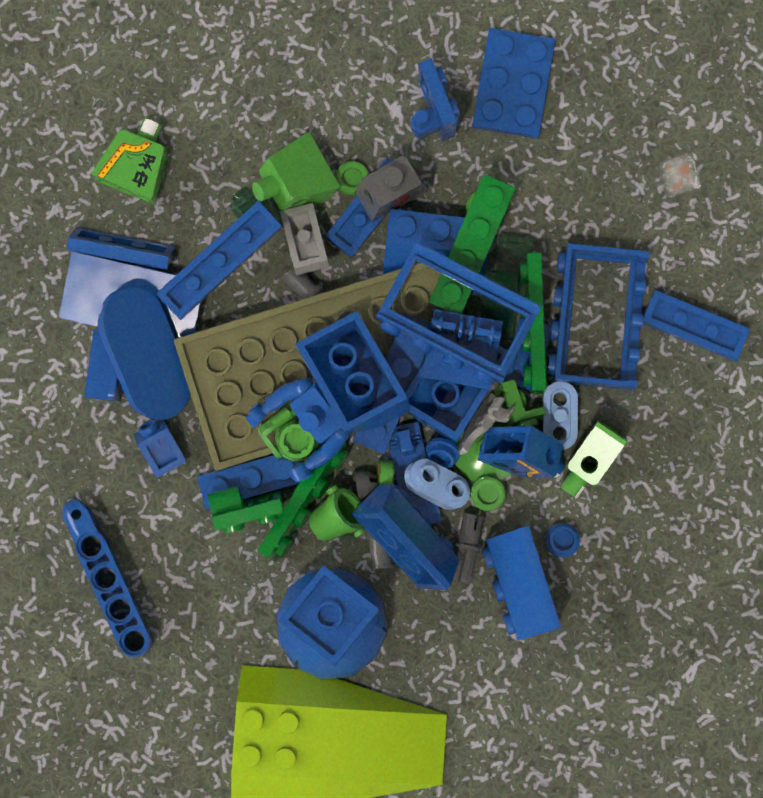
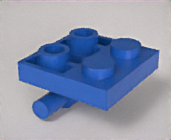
[411,58,460,142]

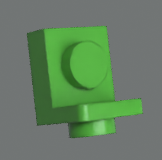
[494,380,546,428]

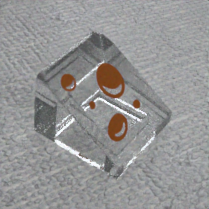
[657,152,701,199]

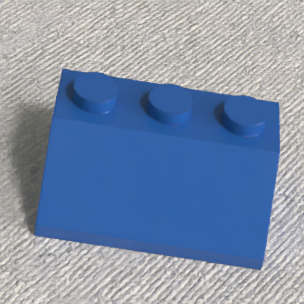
[383,209,489,295]
[295,311,410,434]
[405,345,508,444]
[351,484,460,590]
[481,526,561,640]

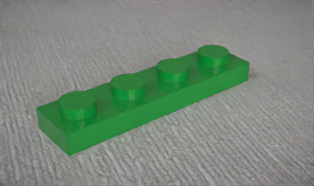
[429,174,516,314]
[519,253,546,394]
[257,443,349,562]

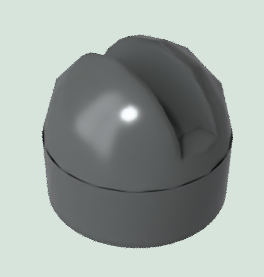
[352,471,378,499]

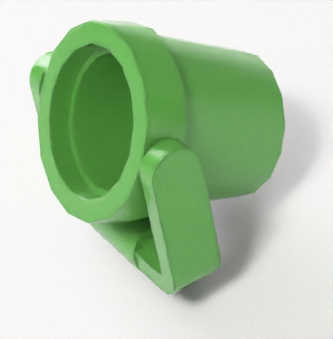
[258,406,319,461]
[309,482,366,542]

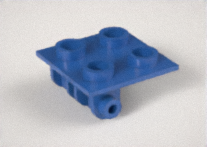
[422,309,503,390]

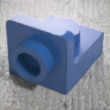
[134,419,187,478]

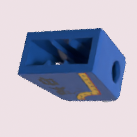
[478,426,564,478]

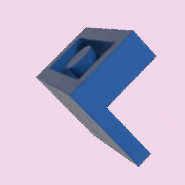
[84,330,122,402]

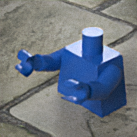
[246,376,350,482]

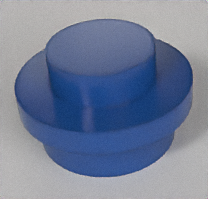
[425,438,460,469]
[545,523,580,558]

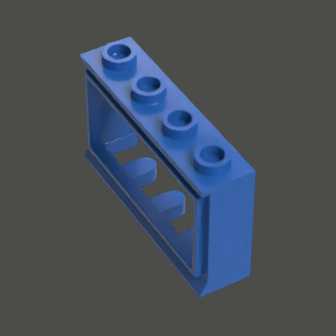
[376,241,541,386]
[547,243,650,391]

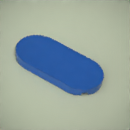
[98,287,190,420]

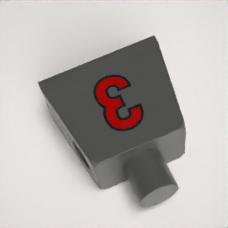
[355,155,428,222]

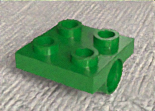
[208,486,284,534]

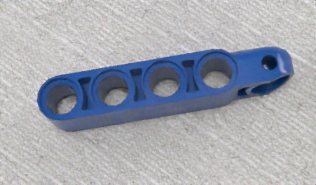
[62,498,153,657]

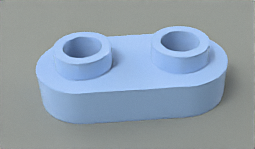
[542,381,578,451]
[404,459,470,510]

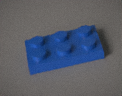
[472,28,555,139]

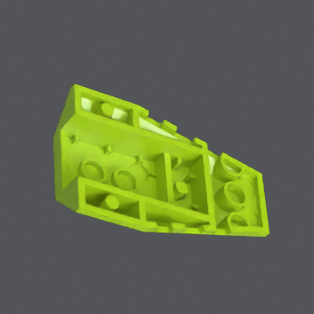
[231,665,447,798]

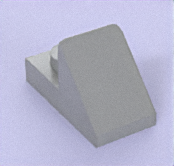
[280,203,329,275]

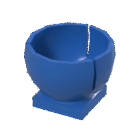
[276,565,388,679]

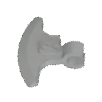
[459,393,515,455]

